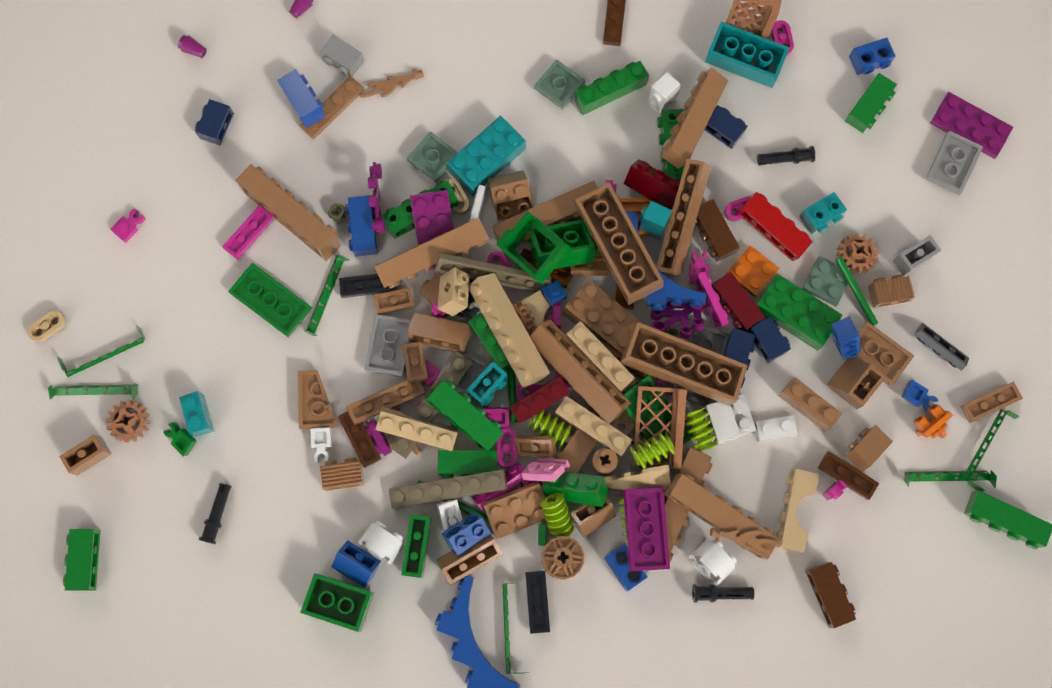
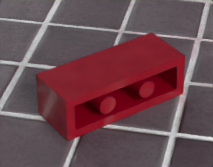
[623,159,680,210]
[711,271,765,332]
[510,375,570,423]

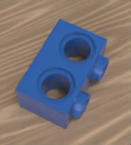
[849,38,896,75]
[831,316,861,359]
[441,512,491,556]
[604,544,648,591]

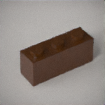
[695,199,740,262]
[805,562,857,628]

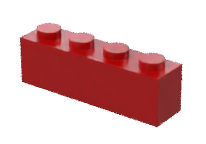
[737,192,813,262]

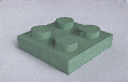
[534,59,585,110]
[407,132,458,183]
[802,256,853,307]

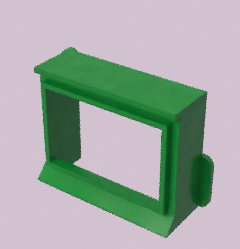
[496,211,573,285]

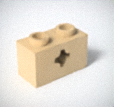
[438,267,470,316]

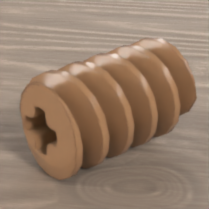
[592,448,618,475]

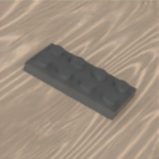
[670,325,730,406]

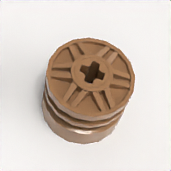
[541,536,584,580]

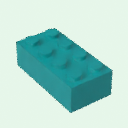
[705,22,790,88]
[446,115,526,197]

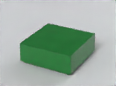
[538,525,547,546]

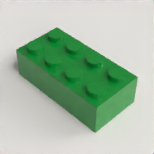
[756,274,843,351]
[423,380,504,451]

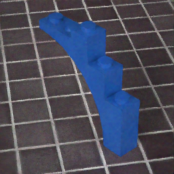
[625,211,707,311]
[434,576,520,688]

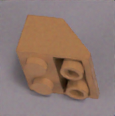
[487,170,533,221]
[826,357,887,409]

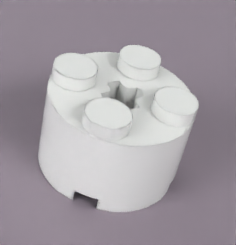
[357,521,404,566]
[689,538,737,586]

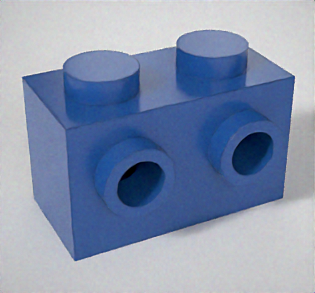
[331,540,381,588]

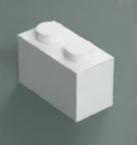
[648,72,681,113]
[703,402,741,444]

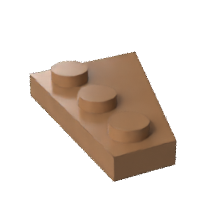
[298,370,338,429]

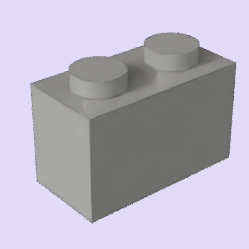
[320,34,365,77]
[893,235,942,276]

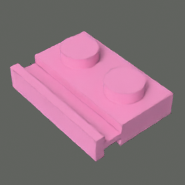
[521,458,570,482]

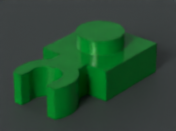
[163,422,197,457]

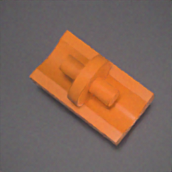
[914,404,953,439]

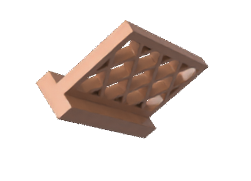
[726,0,782,39]
[632,386,687,469]

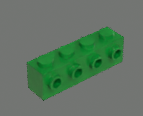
[574,60,649,115]
[657,109,685,181]
[381,181,461,239]
[964,491,1052,549]

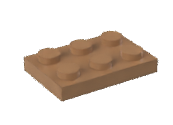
[854,321,914,387]
[483,481,545,539]

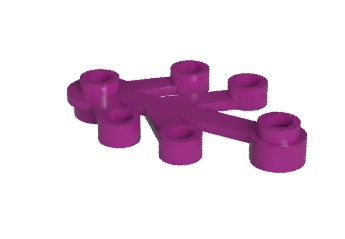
[368,162,385,233]
[650,302,706,339]

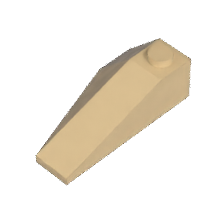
[604,465,670,496]

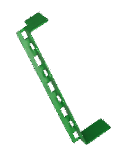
[304,255,349,336]
[57,326,145,377]
[48,383,138,400]
[962,409,1019,492]
[904,470,997,488]
[503,583,529,674]

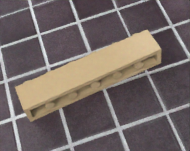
[469,273,550,387]

